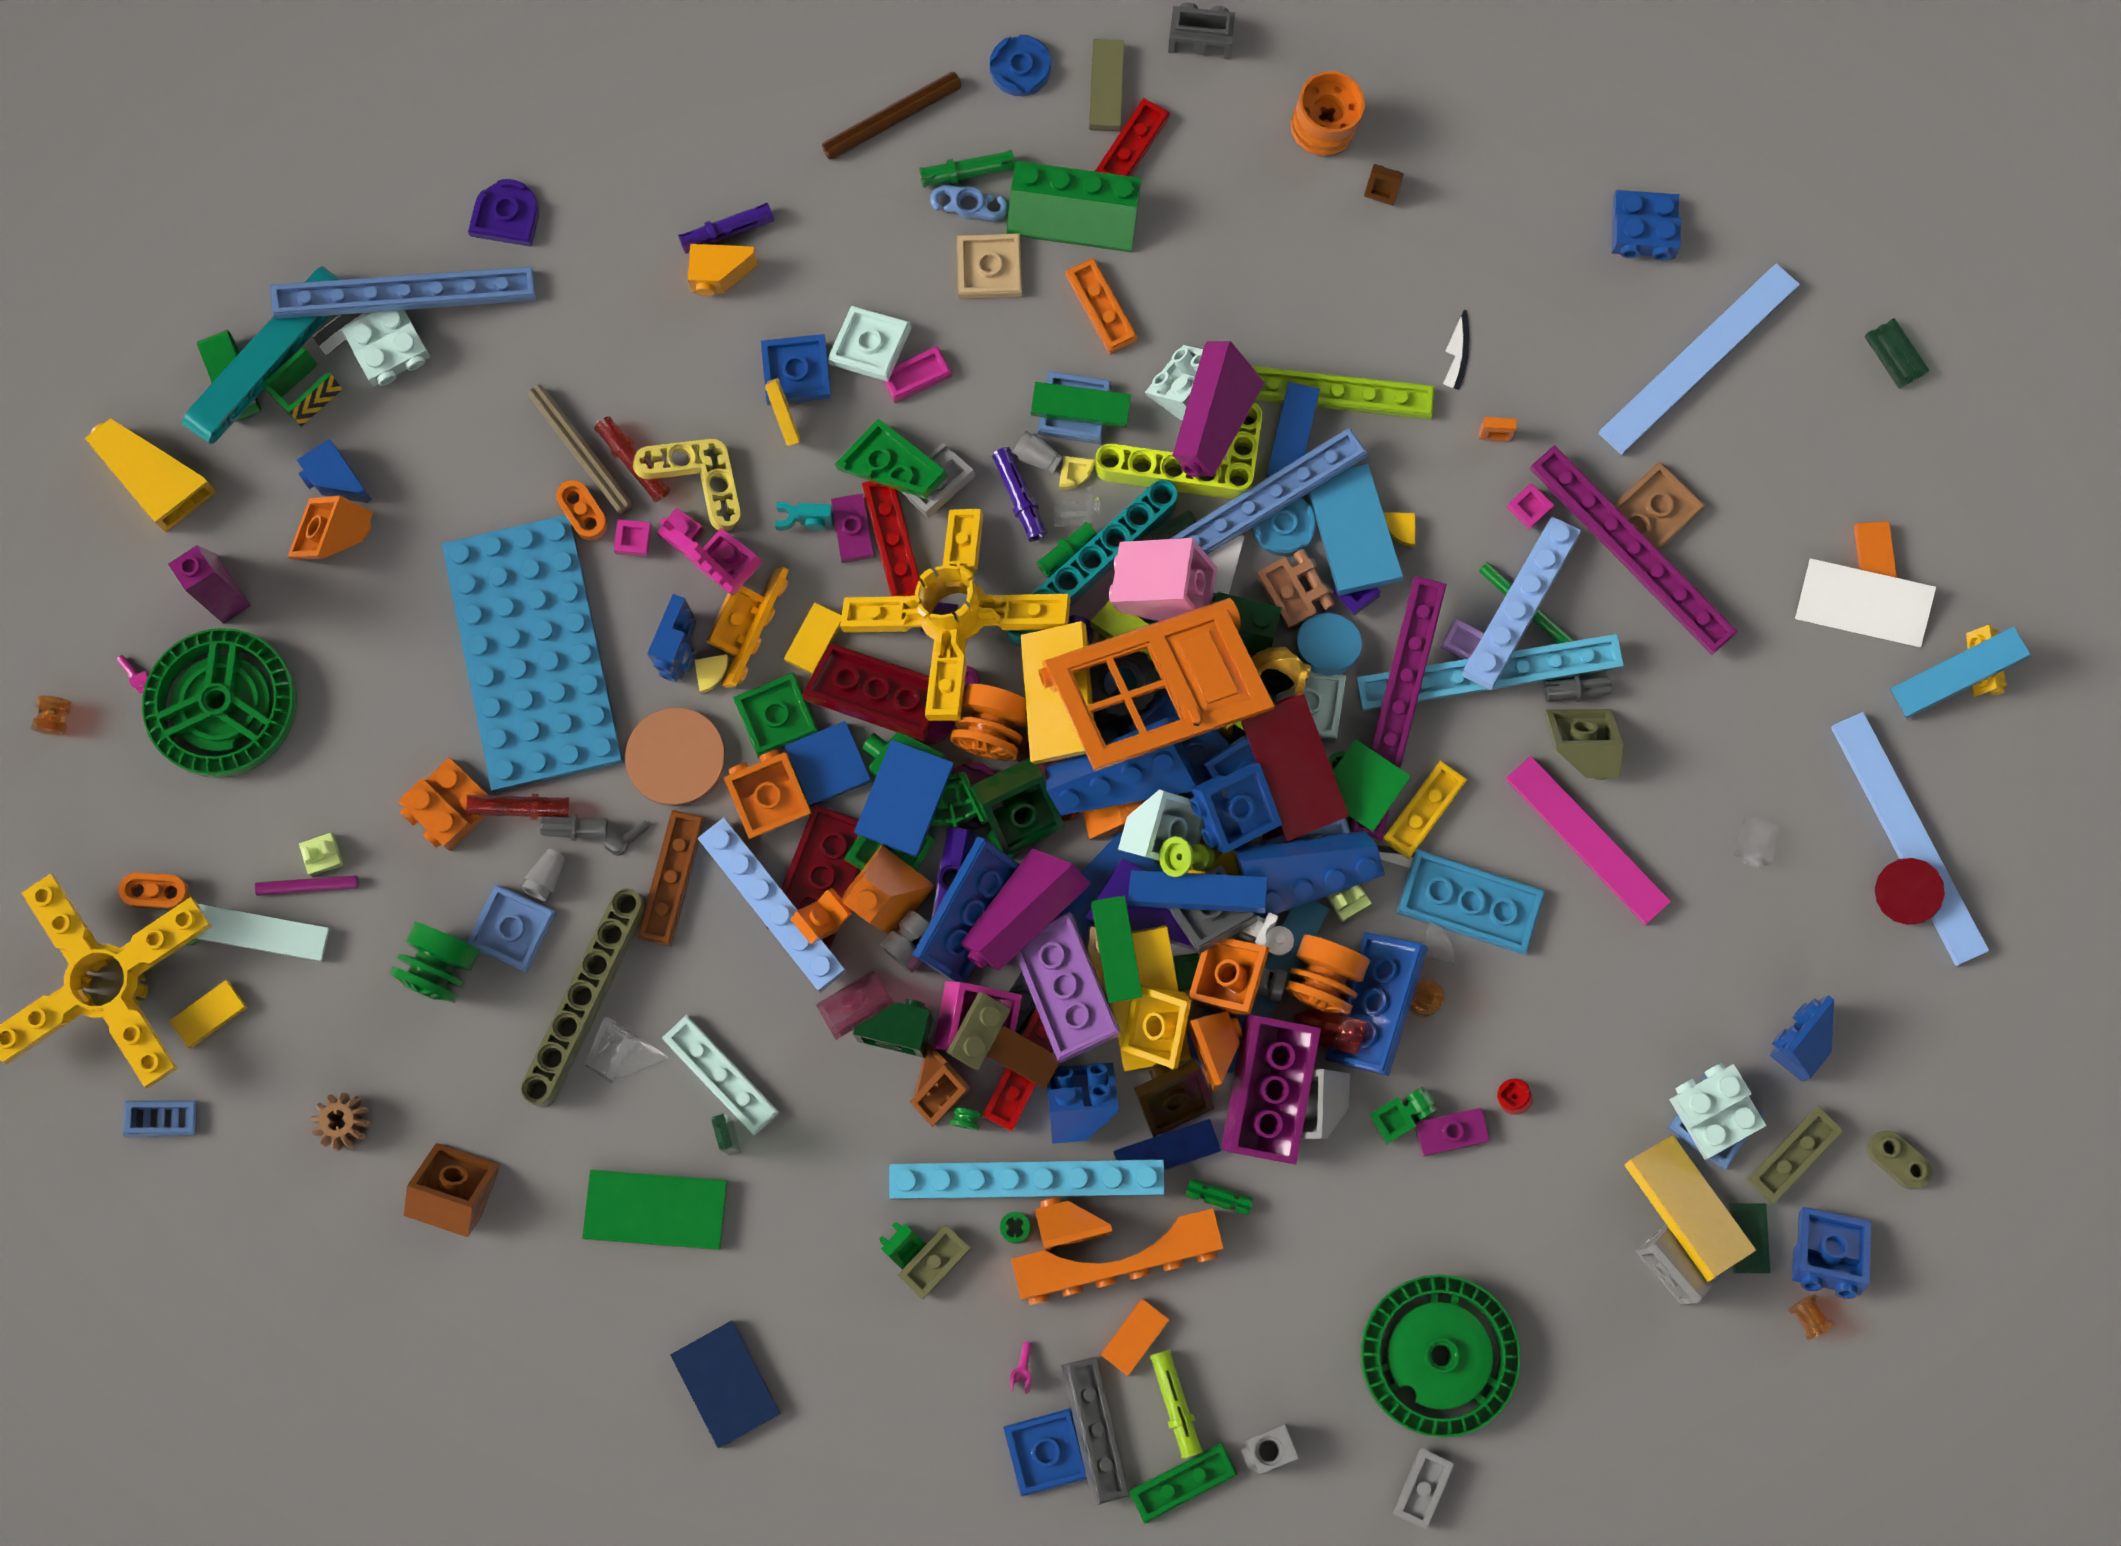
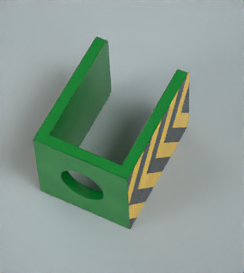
[261,347,342,427]

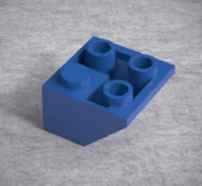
[1769,995,1834,1082]
[1047,1062,1119,1144]

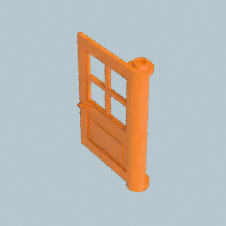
[1038,598,1274,772]

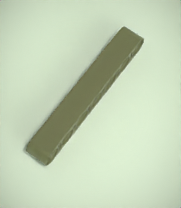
[521,888,646,1108]

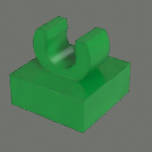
[879,1222,926,1270]

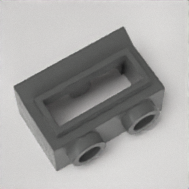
[1168,3,1235,60]

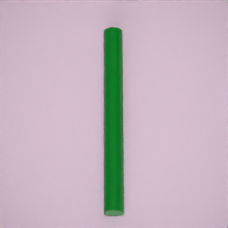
[1478,562,1574,644]

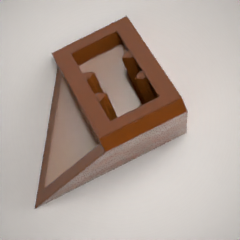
[910,1042,972,1127]

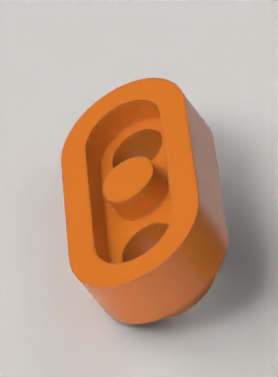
[556,480,607,541]
[118,872,189,910]

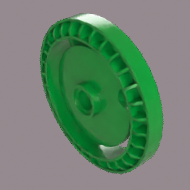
[142,628,297,778]
[1360,1274,1521,1438]

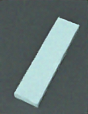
[195,904,330,962]
[662,1015,780,1136]

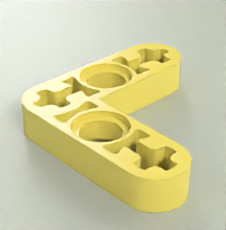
[633,439,740,532]

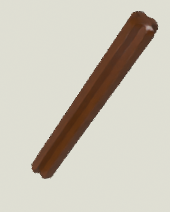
[822,72,962,159]

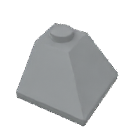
[1301,1069,1350,1140]

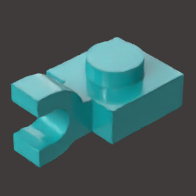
[775,502,834,531]

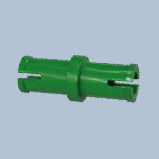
[1035,522,1097,578]

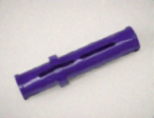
[678,202,774,254]
[991,447,1048,542]

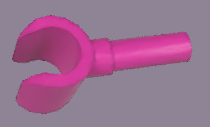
[117,655,149,693]
[1010,1341,1032,1394]

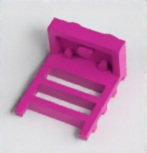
[659,517,763,596]

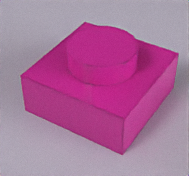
[1506,483,1554,530]
[656,508,704,554]
[614,519,652,557]

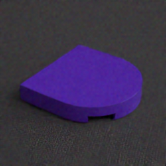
[468,179,539,247]

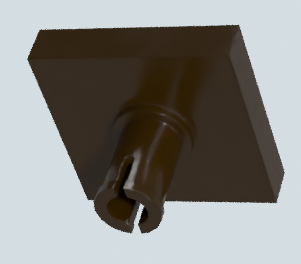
[1134,1059,1215,1138]

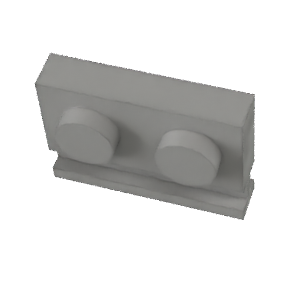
[898,443,976,519]

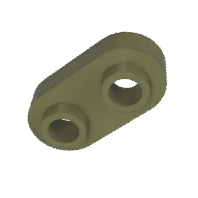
[1867,1131,1932,1189]

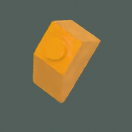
[687,244,758,296]

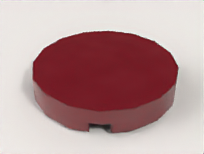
[1874,858,1945,925]

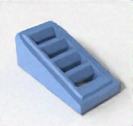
[123,1100,197,1138]

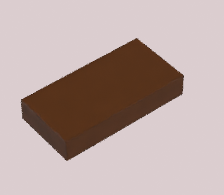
[986,1025,1060,1089]

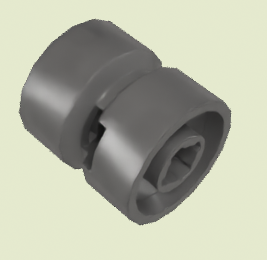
[880,910,929,974]

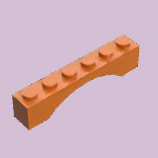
[1011,1208,1223,1305]

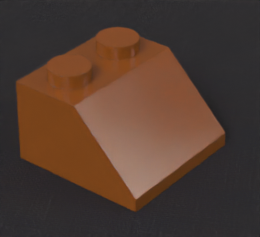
[404,1143,500,1237]

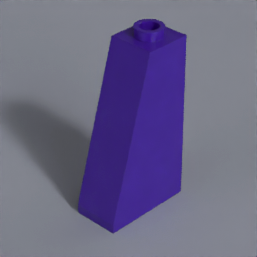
[1084,858,1196,951]

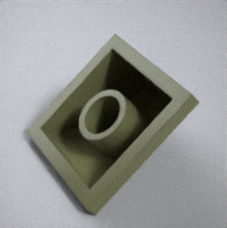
[1545,709,1624,780]

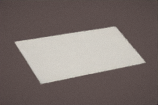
[1795,558,1936,647]

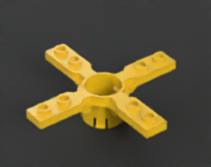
[840,509,1071,721]
[0,874,212,1088]

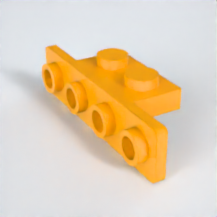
[705,567,789,688]

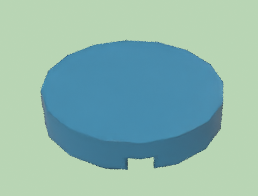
[1251,498,1316,556]
[1295,613,1362,676]

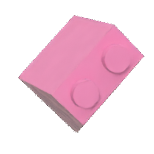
[1109,538,1217,621]

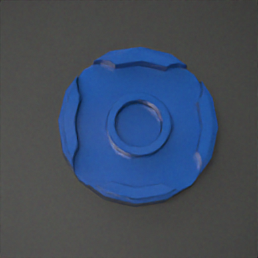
[990,35,1051,96]

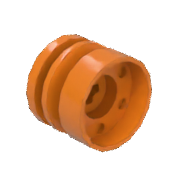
[1290,71,1365,156]
[950,684,1027,761]
[1284,935,1370,1015]

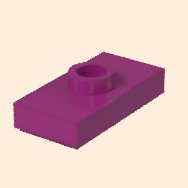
[831,493,874,563]
[1415,1108,1490,1157]

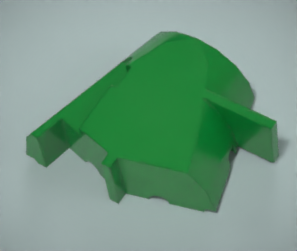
[930,772,988,828]

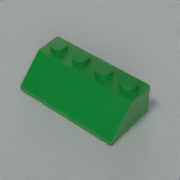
[1006,161,1141,252]

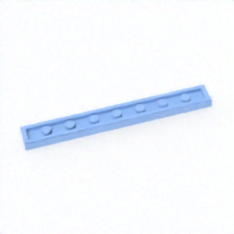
[1598,263,1800,456]
[1831,712,1989,966]

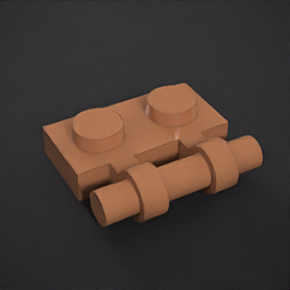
[1256,549,1336,630]

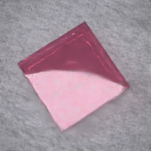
[816,971,894,1040]

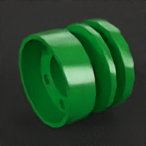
[389,921,480,1003]

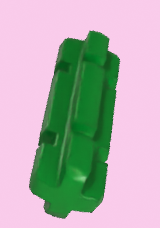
[1186,1179,1253,1215]

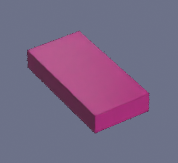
[883,346,952,403]

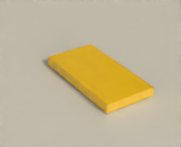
[1021,621,1094,765]
[1111,925,1191,1072]
[1624,1135,1756,1282]

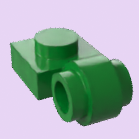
[1368,1087,1437,1145]

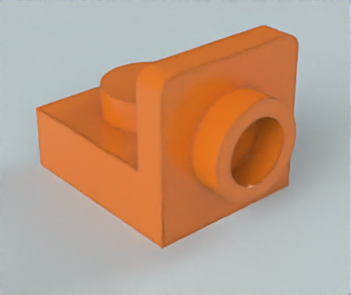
[790,888,852,945]

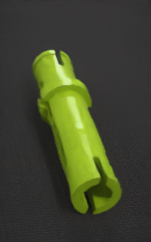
[1149,1350,1203,1459]

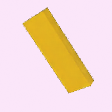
[1382,760,1468,860]

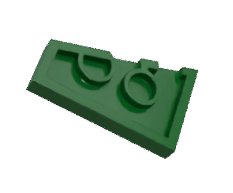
[834,418,948,499]

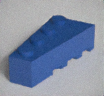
[1045,717,1197,815]
[1233,831,1385,918]

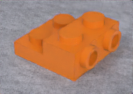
[723,749,812,839]
[398,757,497,851]

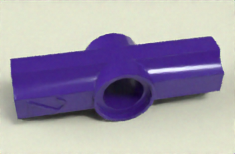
[931,828,976,920]

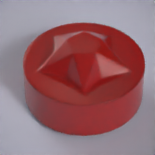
[1497,1079,1533,1115]

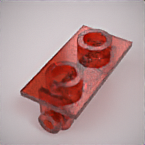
[1293,1007,1368,1055]

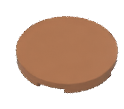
[625,707,725,806]

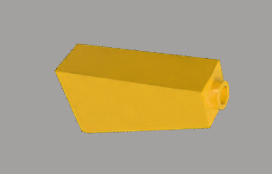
[85,418,217,532]

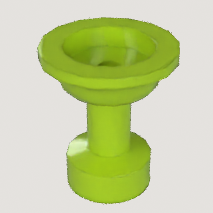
[1159,836,1215,877]

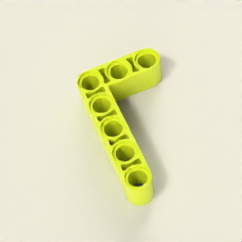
[1095,403,1262,500]

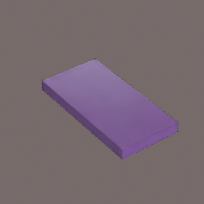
[1015,912,1122,1063]

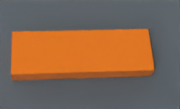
[1065,257,1138,355]

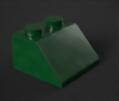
[1215,592,1282,658]
[972,758,1065,855]
[853,999,933,1058]

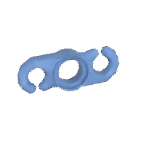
[930,185,1009,221]

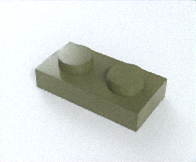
[946,993,1011,1070]
[898,1224,971,1299]

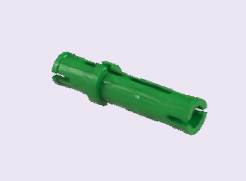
[919,150,1015,188]

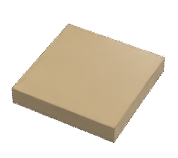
[957,233,1022,299]

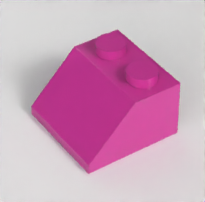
[933,981,1022,1059]

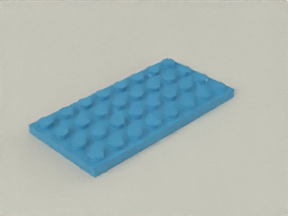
[441,515,623,793]

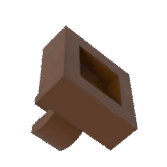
[1364,164,1404,206]

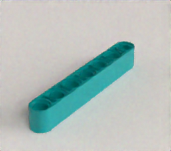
[182,266,342,444]
[1006,480,1178,647]

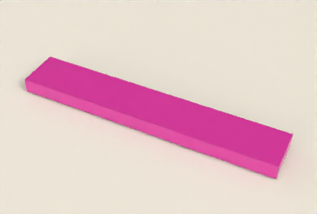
[1505,756,1671,925]

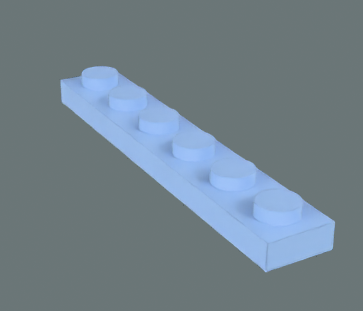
[1462,516,1581,690]
[698,817,847,993]

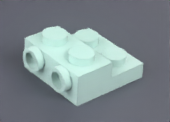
[341,310,430,387]
[1669,1062,1767,1160]

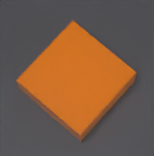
[1479,417,1517,441]

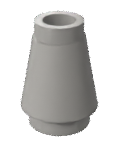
[1012,431,1062,474]
[522,849,565,901]

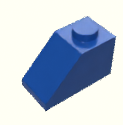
[297,439,372,503]

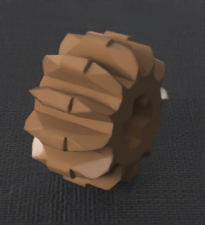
[310,1092,371,1151]

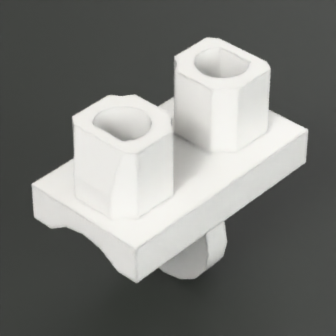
[1239,912,1294,956]

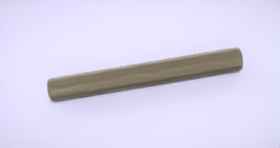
[528,384,632,514]

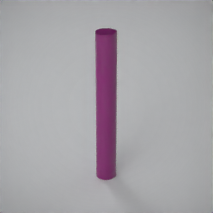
[255,875,359,896]

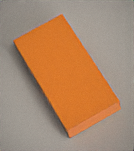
[1854,521,1897,578]
[1100,1299,1169,1376]

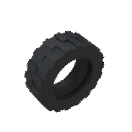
[1090,651,1158,722]

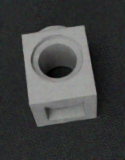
[1241,1424,1299,1475]

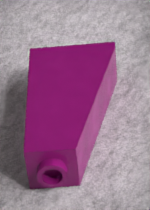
[1172,341,1265,477]
[168,545,251,624]
[960,848,1090,971]

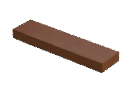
[637,810,705,947]

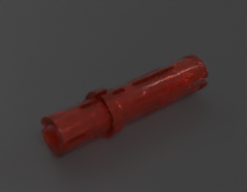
[594,416,671,502]
[466,793,569,820]

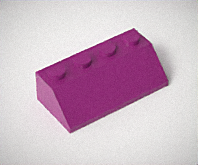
[1221,1014,1321,1165]

